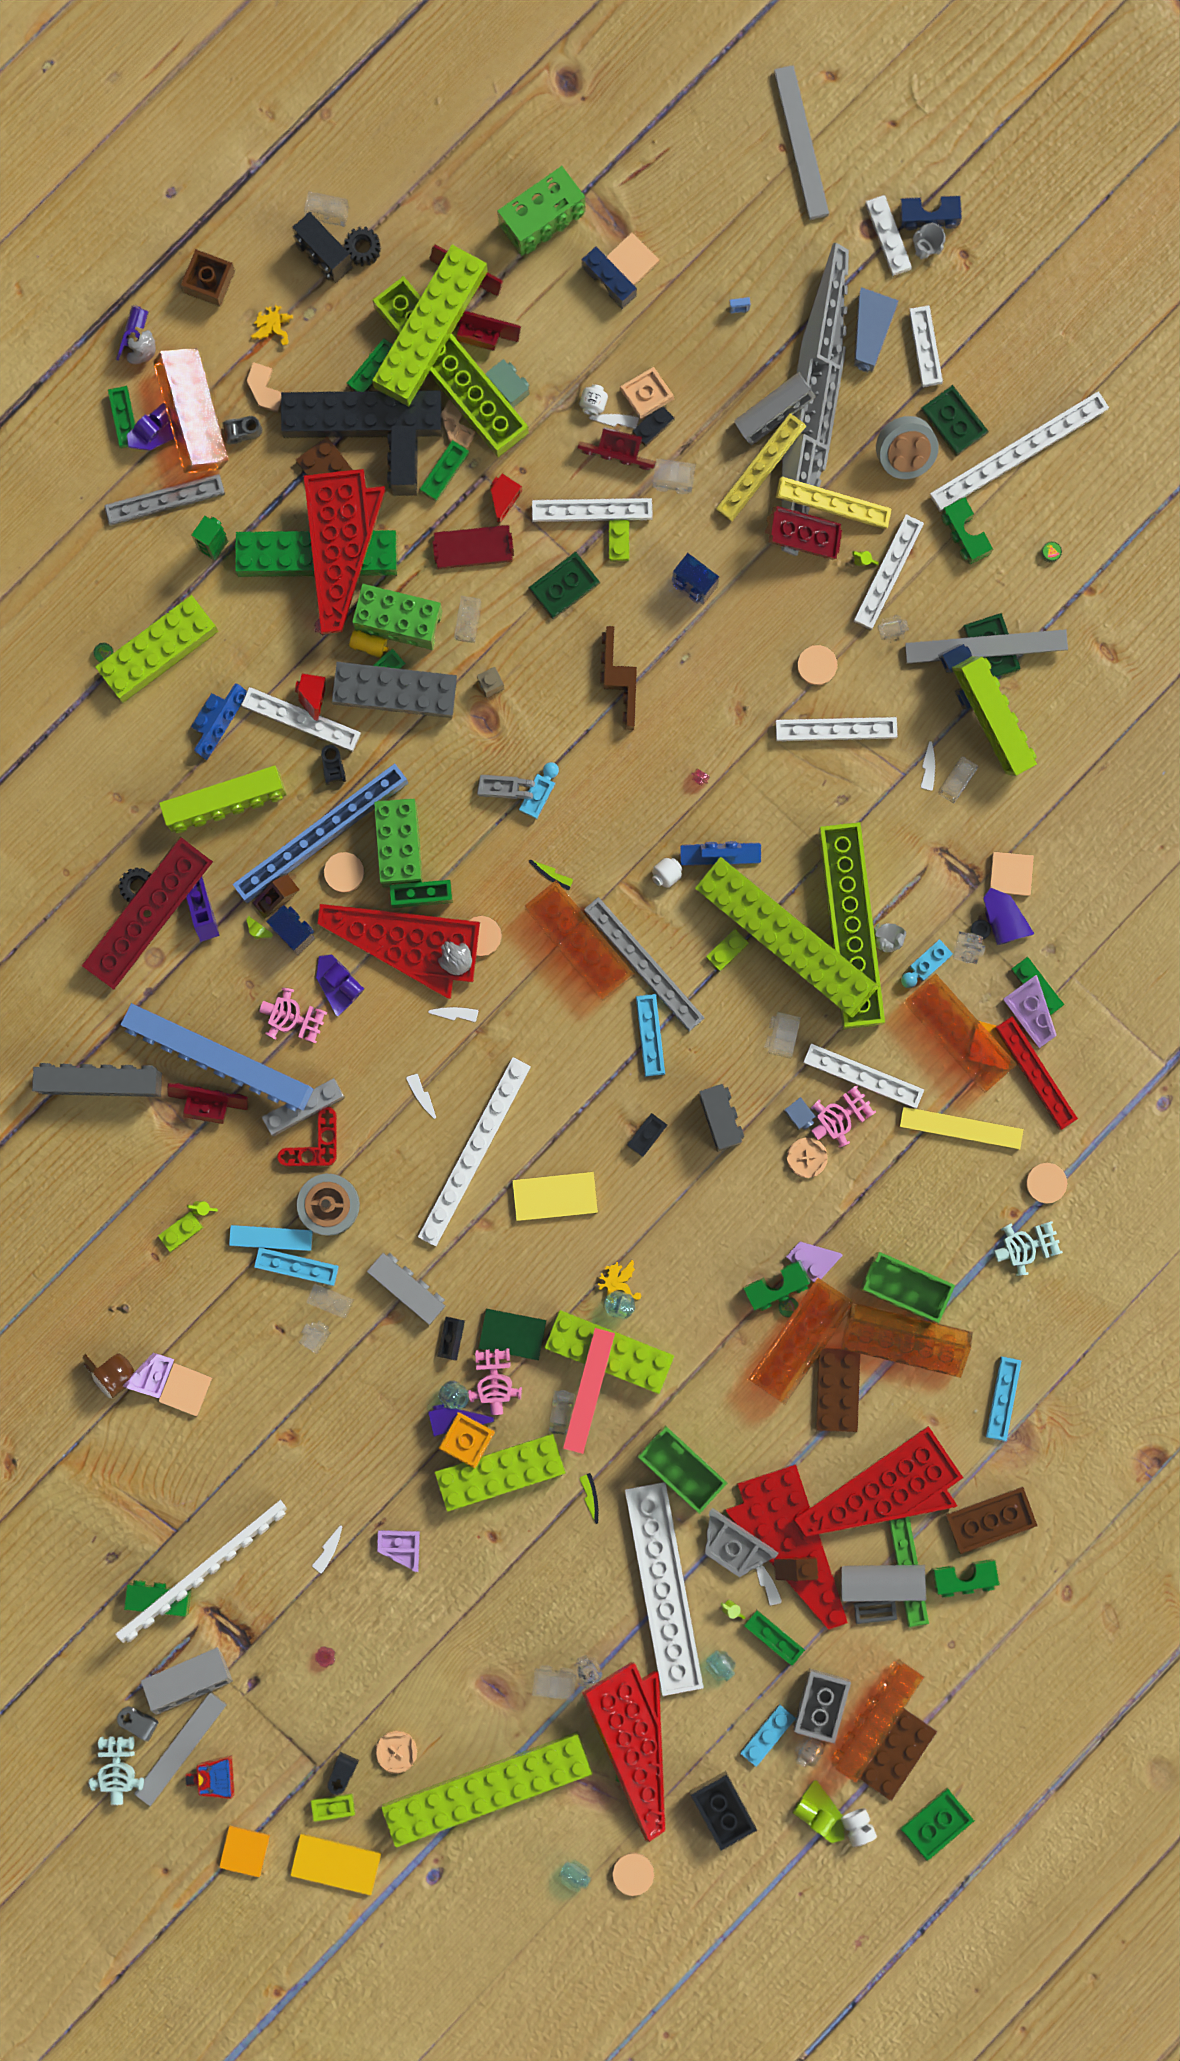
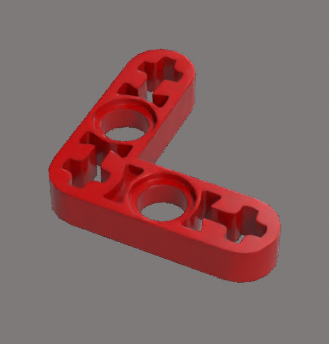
[277,1107,337,1166]

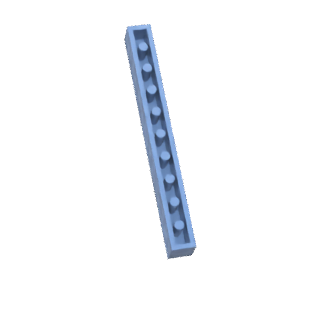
[233,764,408,904]
[121,1003,314,1112]

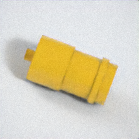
[349,630,389,658]

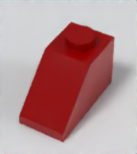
[490,473,522,524]
[295,673,326,721]

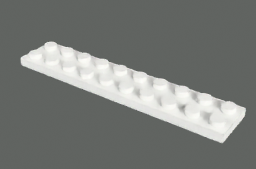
[625,1482,703,1696]

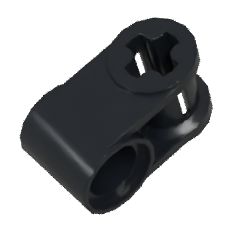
[321,745,346,785]
[328,1752,359,1795]

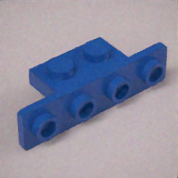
[191,683,247,760]
[680,841,761,865]

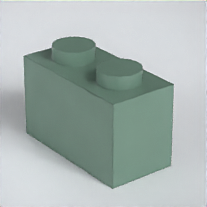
[485,359,530,408]

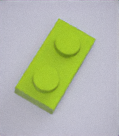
[609,520,629,561]
[706,929,749,972]
[158,1211,204,1252]
[311,1793,356,1822]

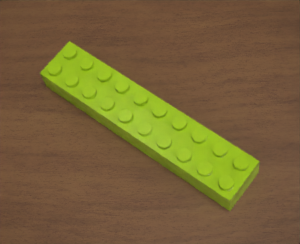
[373,276,529,457]
[818,822,885,1029]
[695,857,879,1017]
[382,1731,592,1847]

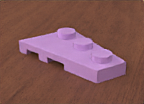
[1003,975,1057,1048]

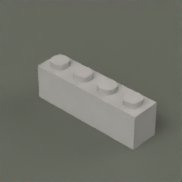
[262,1078,345,1136]
[367,1253,446,1325]

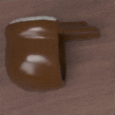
[83,1353,135,1399]

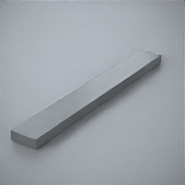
[774,65,829,220]
[905,630,1068,664]
[583,897,705,1032]

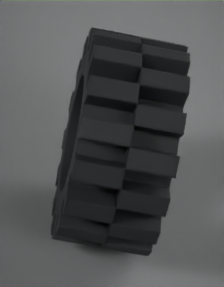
[344,226,381,266]
[119,867,151,902]

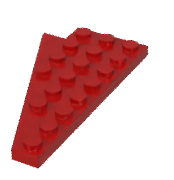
[304,469,385,634]
[317,904,481,999]
[793,1426,964,1537]
[726,1464,848,1629]
[582,1662,665,1842]

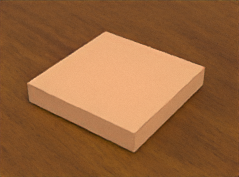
[607,233,659,286]
[620,367,675,419]
[990,852,1034,896]
[159,1363,213,1416]

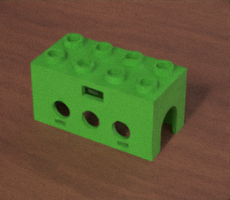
[497,166,585,256]
[353,584,443,650]
[374,799,423,888]
[860,1252,955,1323]
[638,1425,727,1514]

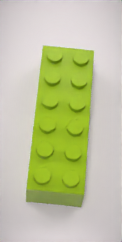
[95,595,219,703]
[952,656,1037,776]
[159,765,287,833]
[545,1310,674,1394]
[435,1433,566,1512]

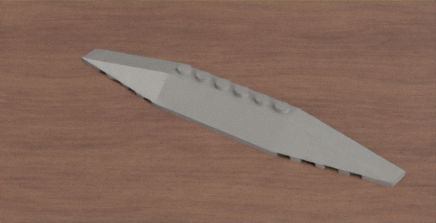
[781,243,849,556]

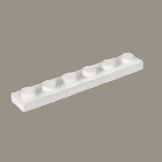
[532,498,652,522]
[854,515,924,630]
[242,687,361,752]
[776,717,897,741]
[803,1044,924,1109]

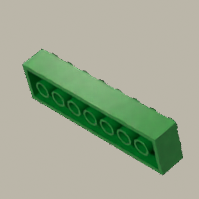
[236,530,398,577]

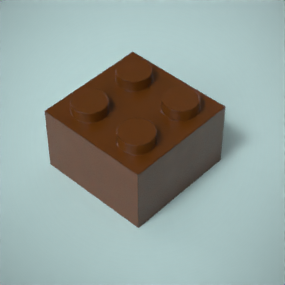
[181,249,235,307]

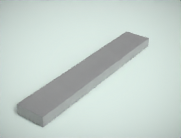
[104,474,225,526]
[134,1692,227,1806]

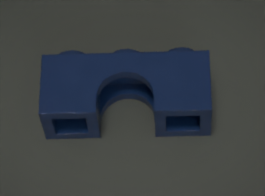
[899,196,962,230]
[582,246,637,309]
[938,644,972,709]

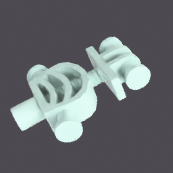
[994,1221,1063,1276]
[89,1737,144,1805]

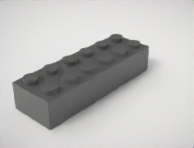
[332,662,457,718]
[32,1063,162,1097]

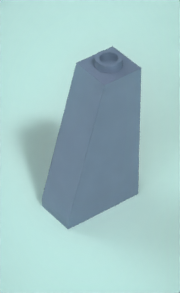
[854,287,899,372]

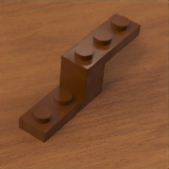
[600,626,637,730]

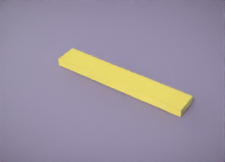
[716,413,806,522]
[776,477,891,529]
[899,1107,1024,1150]

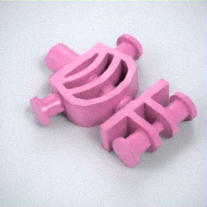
[259,988,327,1043]
[811,1086,876,1148]
[468,1348,522,1415]

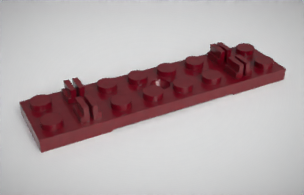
[81,837,213,990]

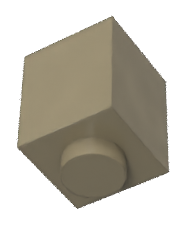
[477,667,504,698]

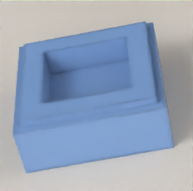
[729,297,750,314]

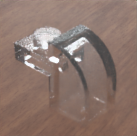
[548,1390,575,1435]

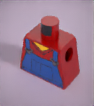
[186,1755,235,1798]

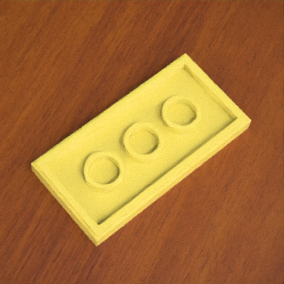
[513,1172,598,1221]

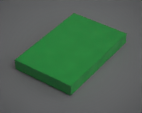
[900,1788,975,1862]

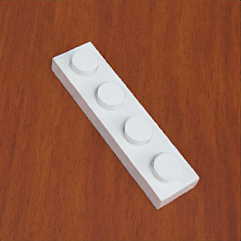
[866,195,912,276]
[909,306,943,387]

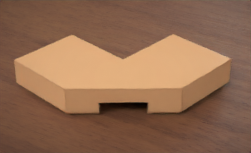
[247,362,281,413]
[442,399,476,449]

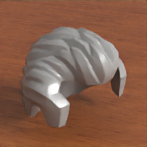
[913,223,945,259]
[127,330,156,364]
[874,923,906,952]
[438,941,472,975]

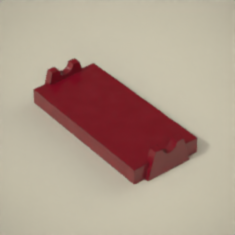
[765,506,842,560]
[432,525,514,569]

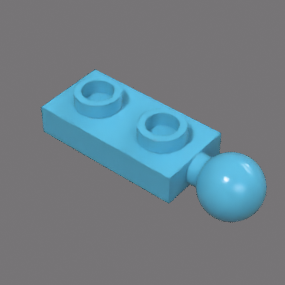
[519,762,559,819]
[901,939,953,989]

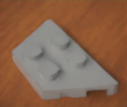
[705,1508,778,1577]

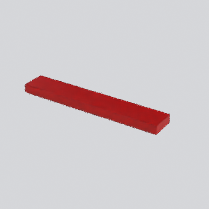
[994,1016,1078,1130]

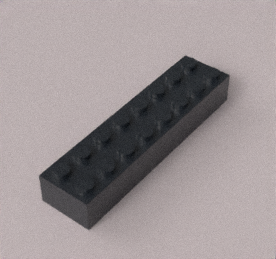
[281,391,442,438]

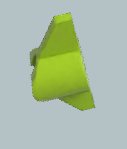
[852,551,879,566]
[246,916,274,939]
[187,1201,218,1216]
[720,1600,746,1620]

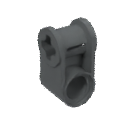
[222,416,262,444]
[117,1706,159,1741]

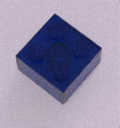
[672,553,719,605]
[266,905,315,955]

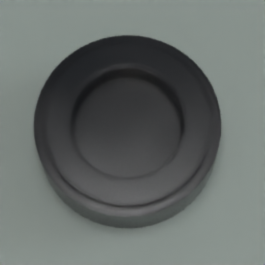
[970,920,991,940]

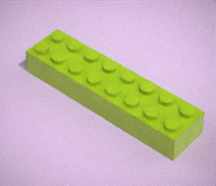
[372,245,487,407]

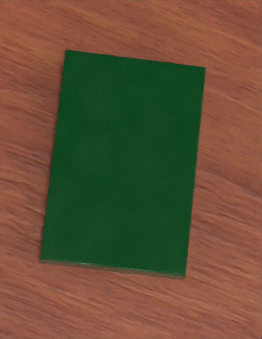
[920,385,989,456]
[529,551,600,619]
[963,613,1021,678]
[478,1308,547,1361]

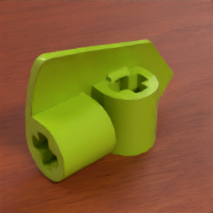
[792,1780,844,1843]

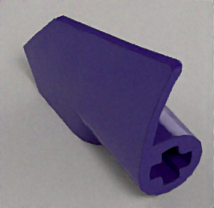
[116,305,149,361]
[127,403,189,451]
[983,888,1034,945]
[316,954,364,1016]

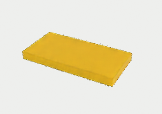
[290,1833,381,1895]

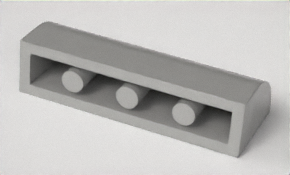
[734,372,816,445]
[842,1565,926,1601]
[141,1647,233,1715]

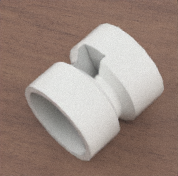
[841,1808,877,1847]

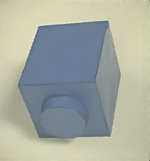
[784,1097,816,1130]

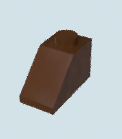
[253,874,300,919]
[774,1556,818,1581]

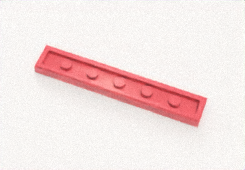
[563,1328,615,1454]

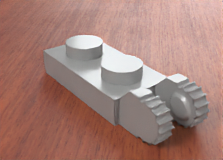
[477,775,535,799]

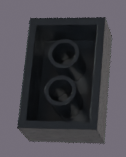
[292,212,353,284]
[387,426,418,496]
[690,1771,757,1851]

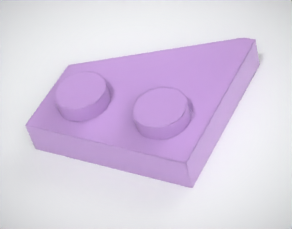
[786,1242,843,1284]
[124,1352,174,1398]
[377,1530,420,1572]

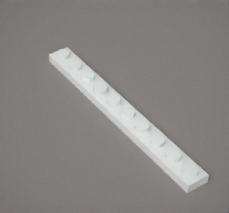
[930,391,1109,512]
[418,1057,531,1246]
[116,1500,287,1643]

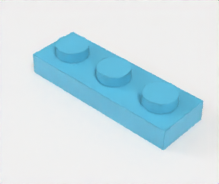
[740,1704,796,1767]

